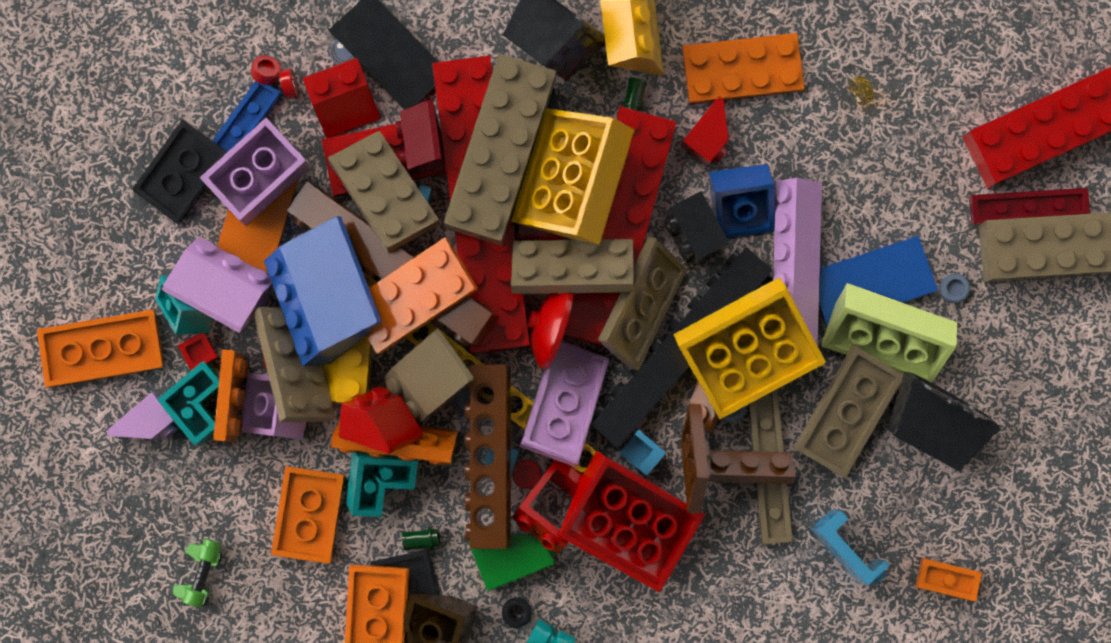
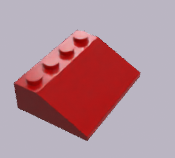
[558,451,705,593]

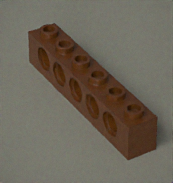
[465,365,511,548]

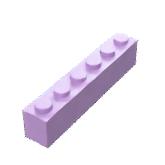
[773,178,822,346]

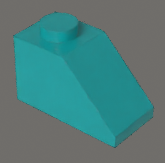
[155,275,214,335]

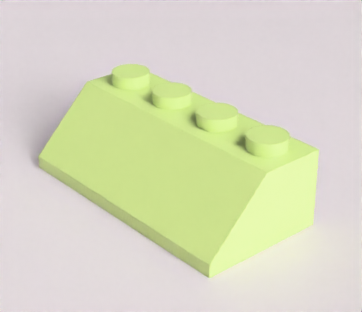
[821,283,957,383]

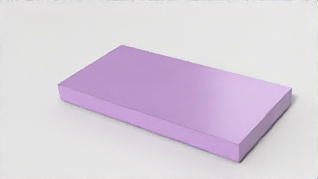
[520,341,610,467]

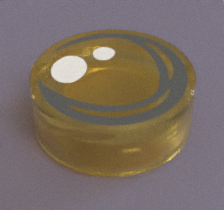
[848,75,874,106]

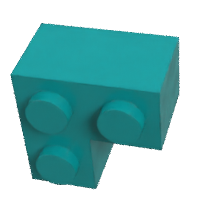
[157,361,220,447]
[346,451,418,517]

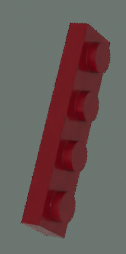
[969,188,1090,225]

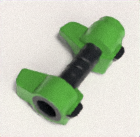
[173,539,223,608]

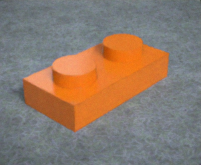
[915,558,982,602]

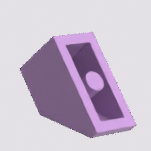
[106,392,177,440]

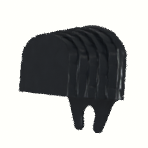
[502,0,606,82]
[886,371,1000,472]

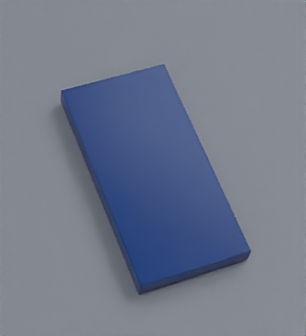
[819,236,938,328]

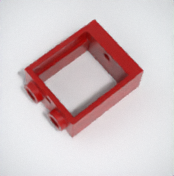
[511,460,583,554]

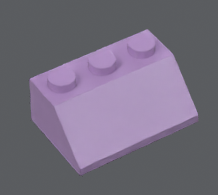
[162,237,273,333]

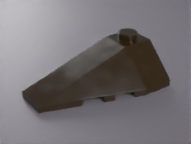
[403,593,478,643]

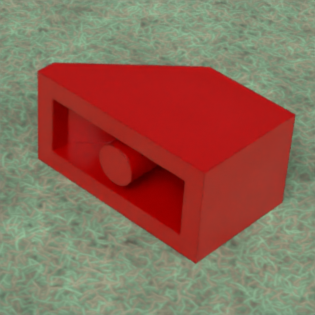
[681,96,728,168]

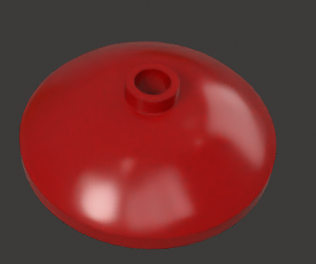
[528,293,574,370]

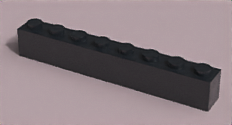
[590,247,773,449]

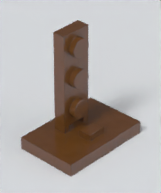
[680,404,796,513]

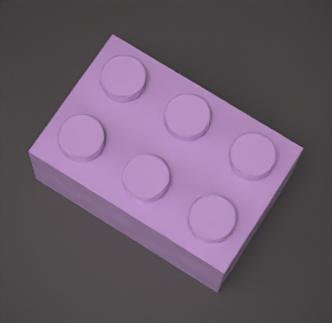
[200,118,311,226]

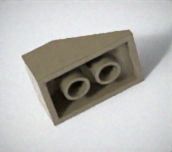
[383,329,474,425]

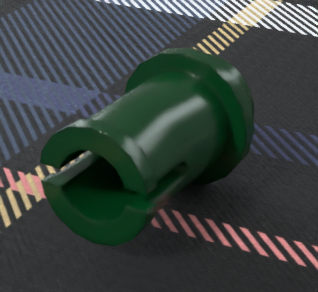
[621,78,647,112]
[402,527,440,551]

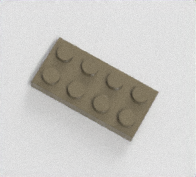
[328,131,440,253]
[598,237,687,371]
[511,239,634,294]
[253,307,336,422]
[793,345,903,478]

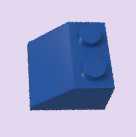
[709,164,775,238]

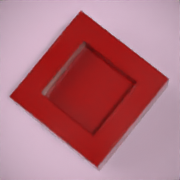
[177,333,219,371]

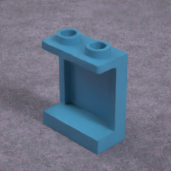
[810,510,890,585]

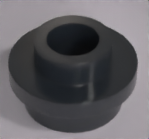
[502,597,532,628]

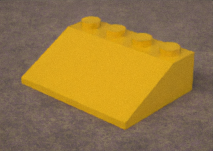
[600,0,664,75]
[511,108,634,245]
[674,277,826,419]

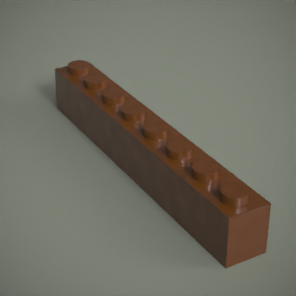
[287,181,500,346]

